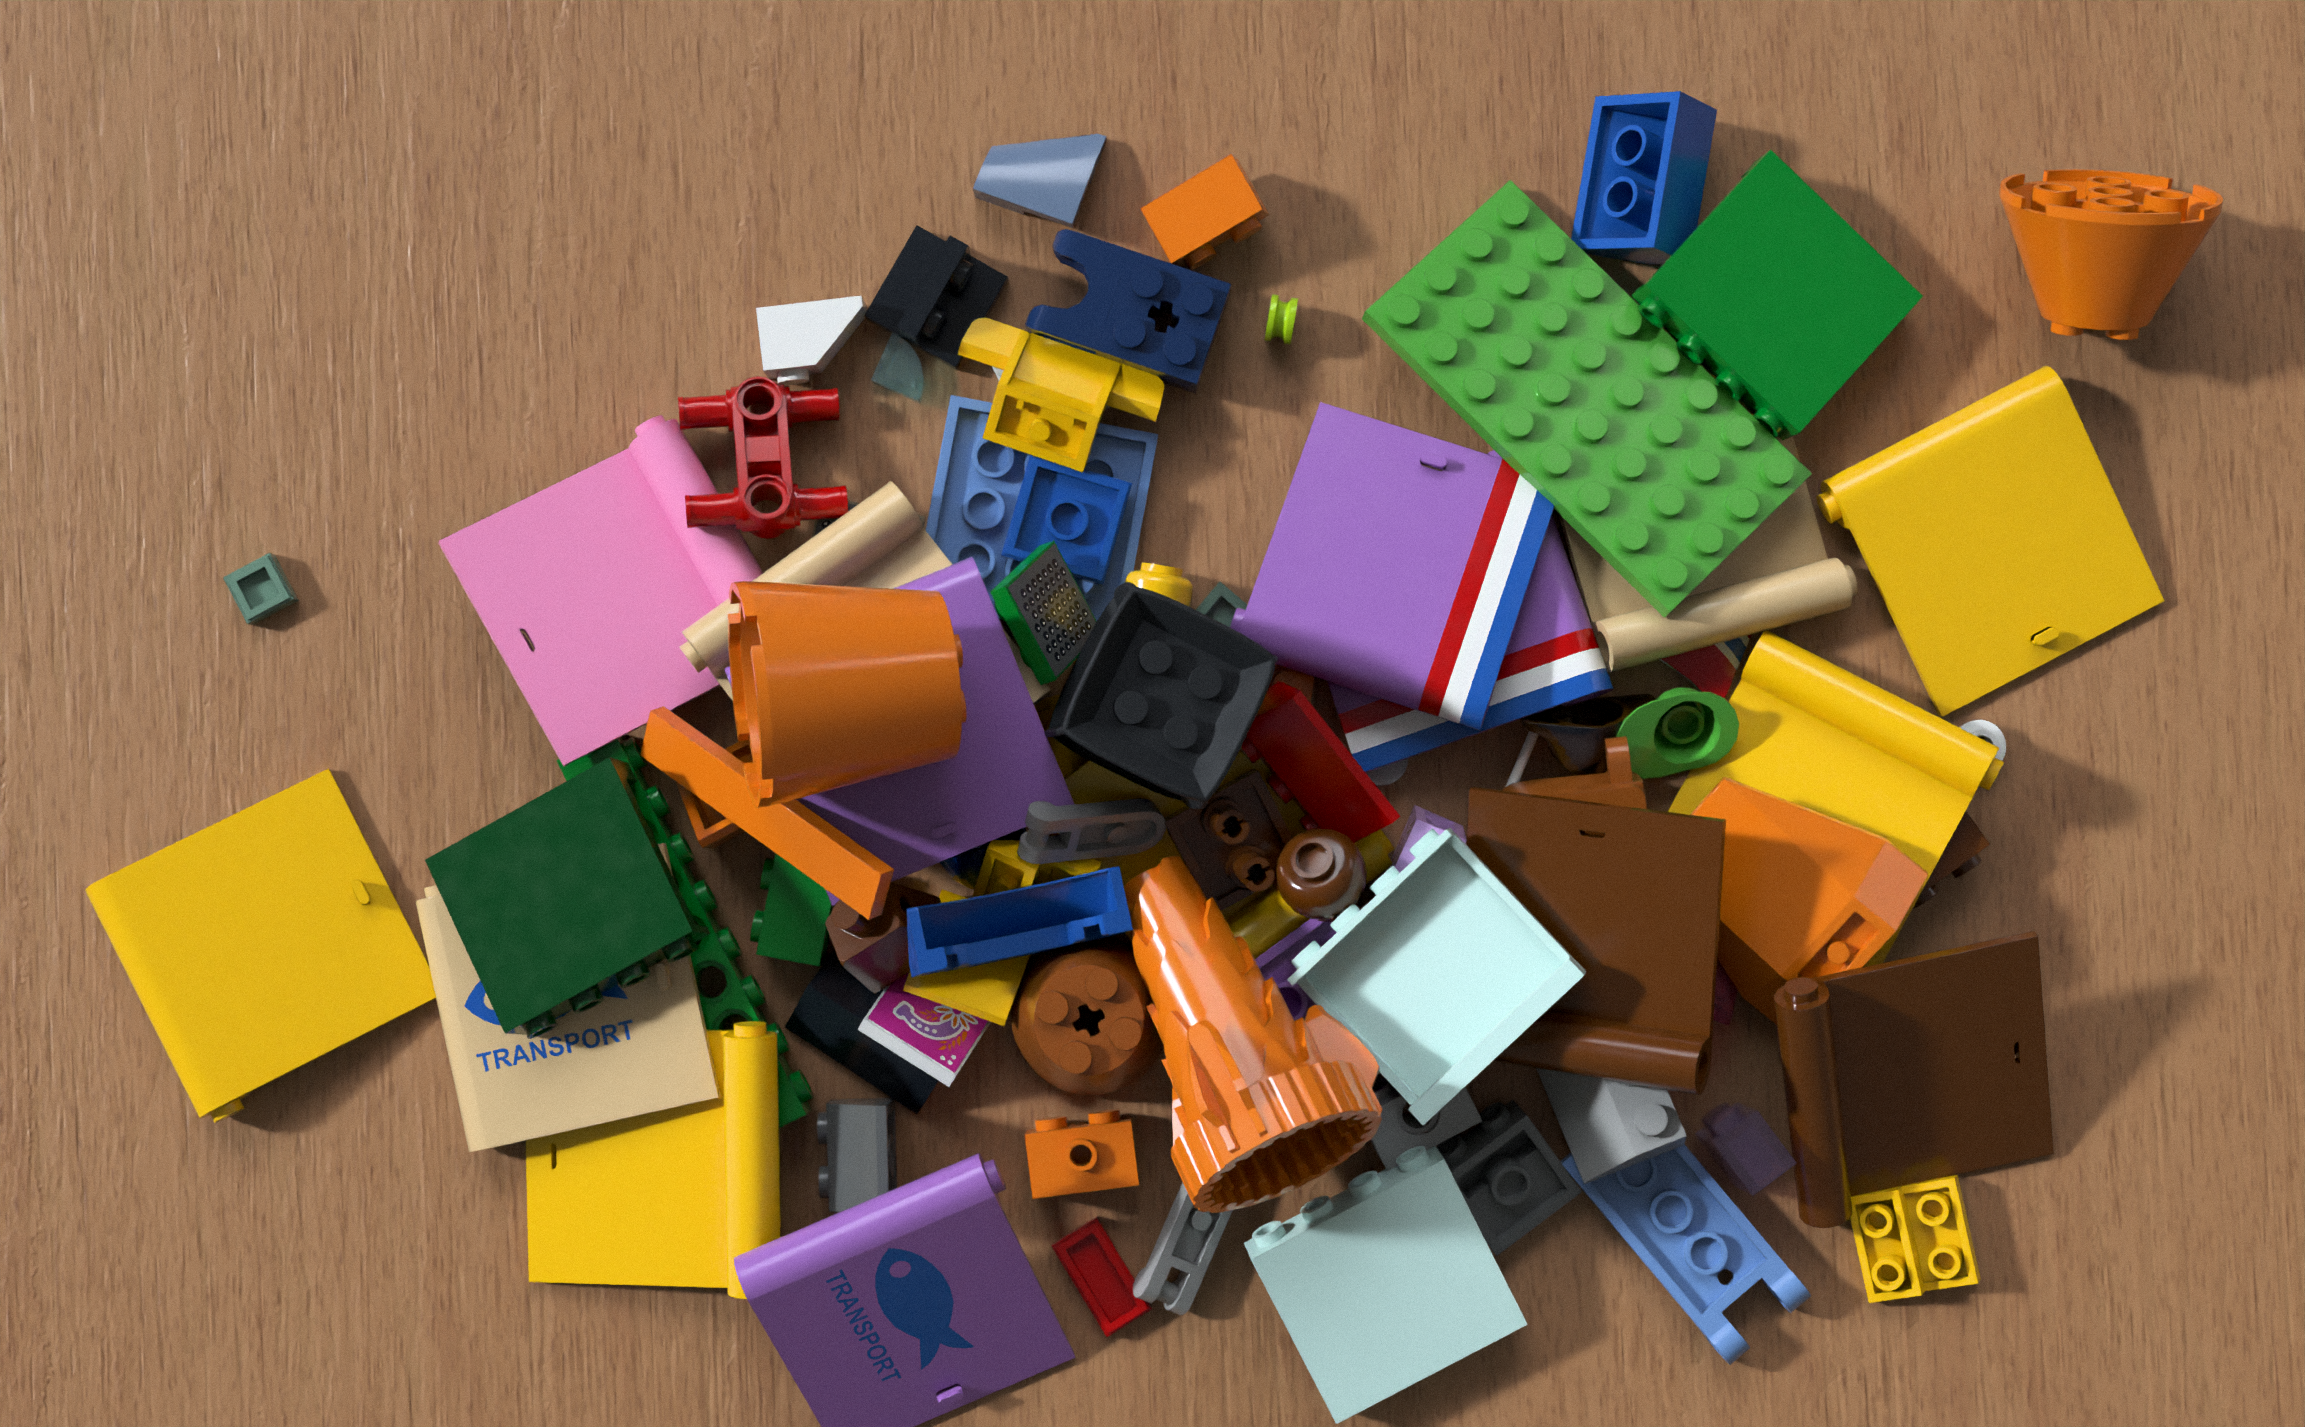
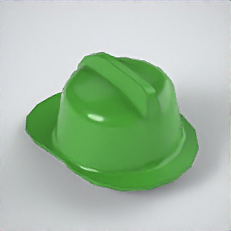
[1616,687,1739,779]

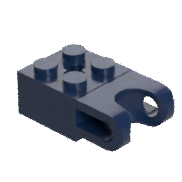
[1024,229,1231,394]

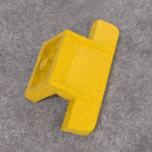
[957,318,1164,472]

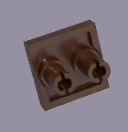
[1164,768,1293,911]

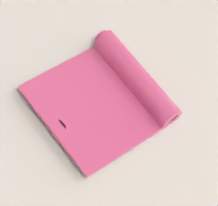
[438,415,763,767]

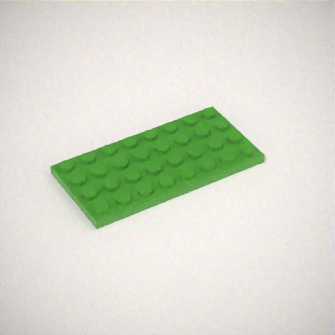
[1362,180,1812,618]

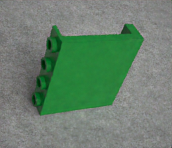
[1631,150,1923,441]

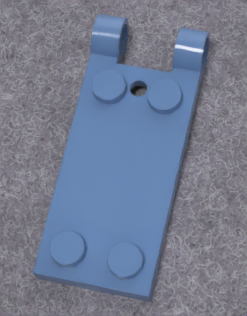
[1560,1144,1811,1365]

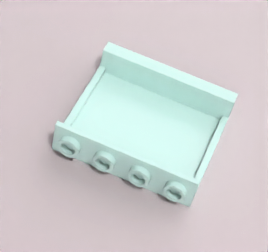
[1287,828,1586,1125]
[1244,1146,1528,1424]

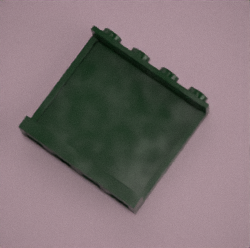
[425,757,710,1039]

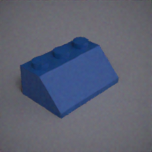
[1571,91,1717,265]

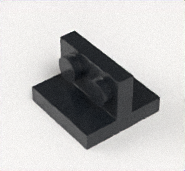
[864,225,1009,370]

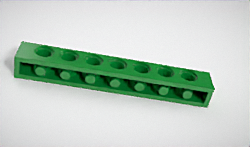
[556,736,814,1128]

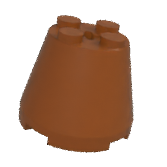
[1011,937,1164,1095]

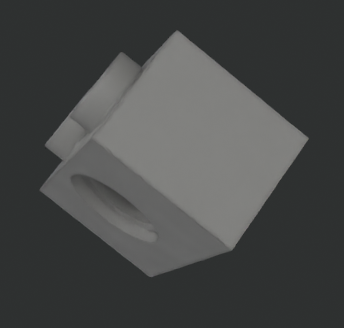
[1370,1078,1482,1171]

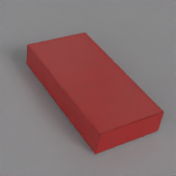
[1051,1216,1152,1337]

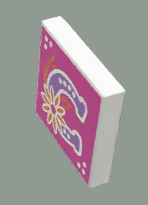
[858,973,991,1087]

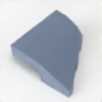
[973,134,1107,228]

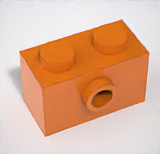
[1140,154,1269,270]
[1025,1109,1139,1199]

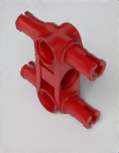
[678,376,848,539]

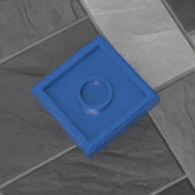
[1001,455,1133,586]

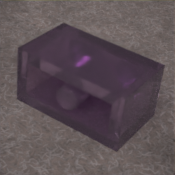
[1695,1102,1796,1196]

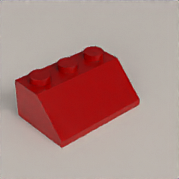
[1240,681,1401,842]

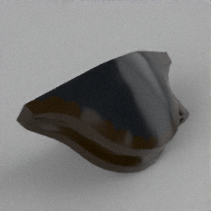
[1521,694,1657,775]

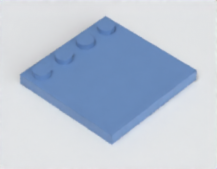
[926,395,1158,621]

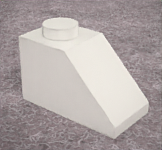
[756,296,867,385]

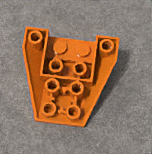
[1690,777,1928,1025]

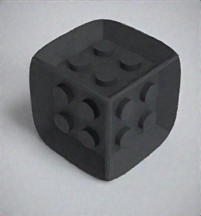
[1045,582,1278,809]

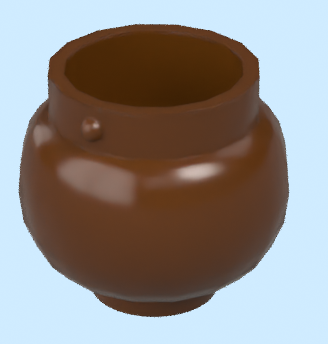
[1275,829,1367,922]

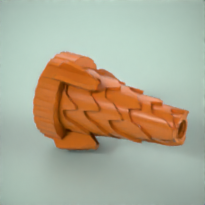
[1124,856,1383,1213]

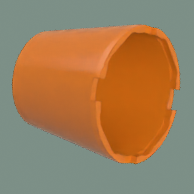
[728,581,967,808]

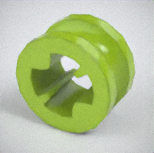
[1264,294,1298,345]

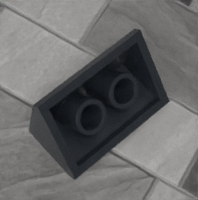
[785,950,939,1114]

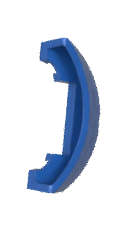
[906,866,1133,978]

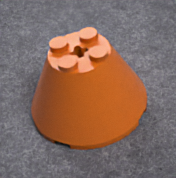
[1999,169,2223,340]

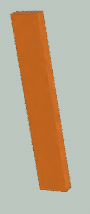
[640,706,894,920]

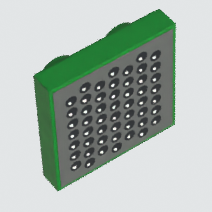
[990,540,1097,685]

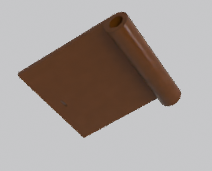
[1467,787,1726,1095]
[1774,931,2054,1228]

